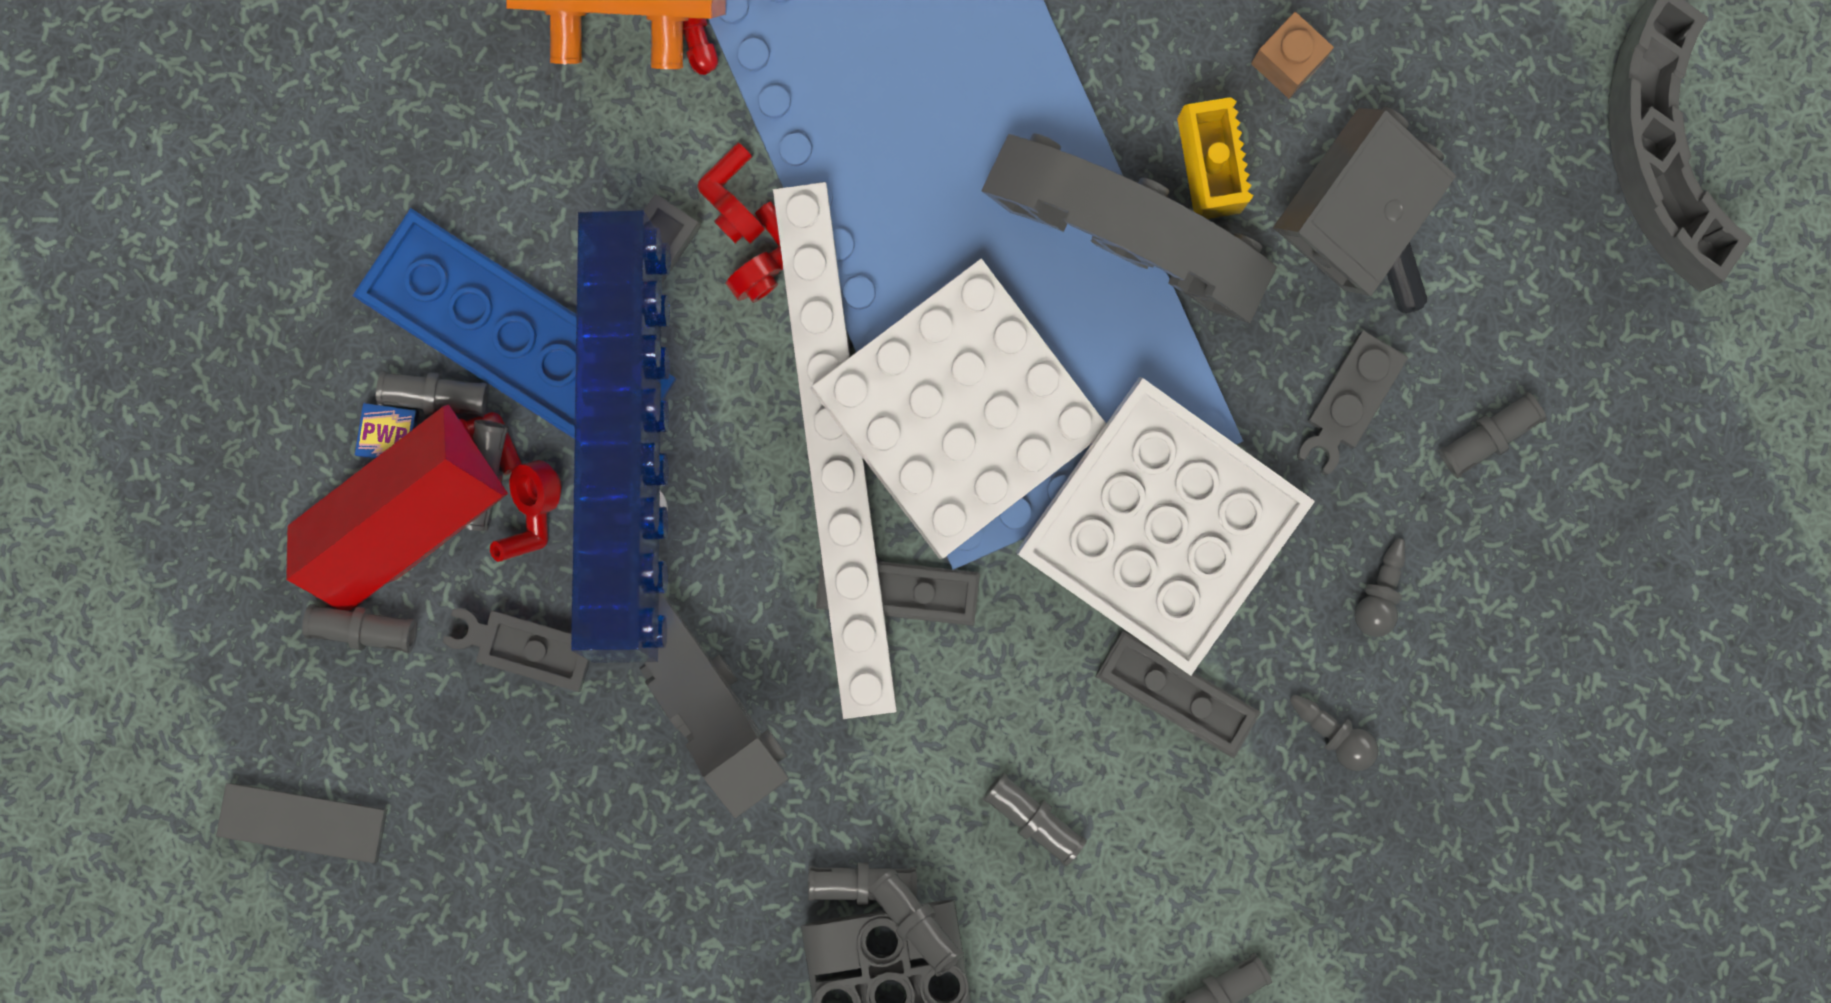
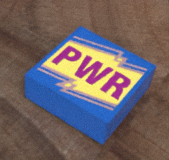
[355,403,419,459]

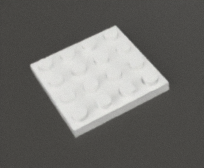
[810,258,1106,559]
[1016,377,1315,676]

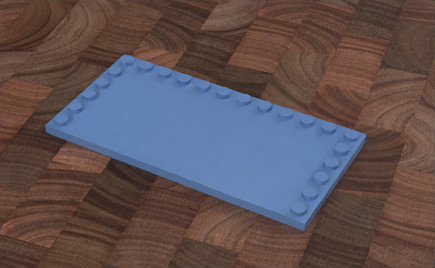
[708,0,1243,570]

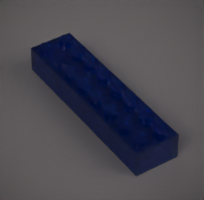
[571,210,671,663]

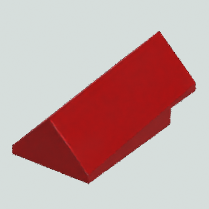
[286,405,508,611]

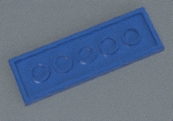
[352,208,676,467]

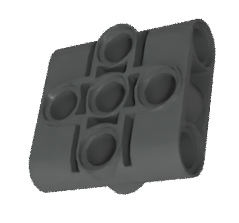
[801,900,971,1003]

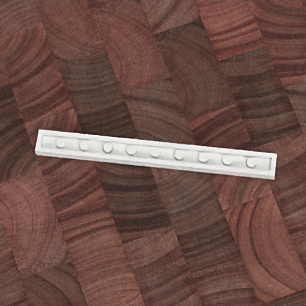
[773,182,897,719]

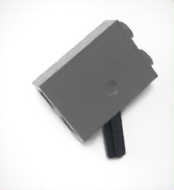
[1273,107,1456,313]

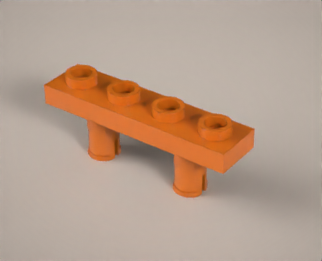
[506,0,726,69]

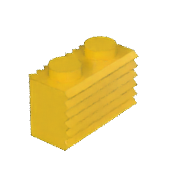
[1177,97,1254,219]

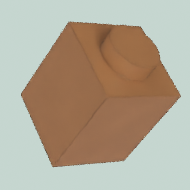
[1251,12,1334,99]

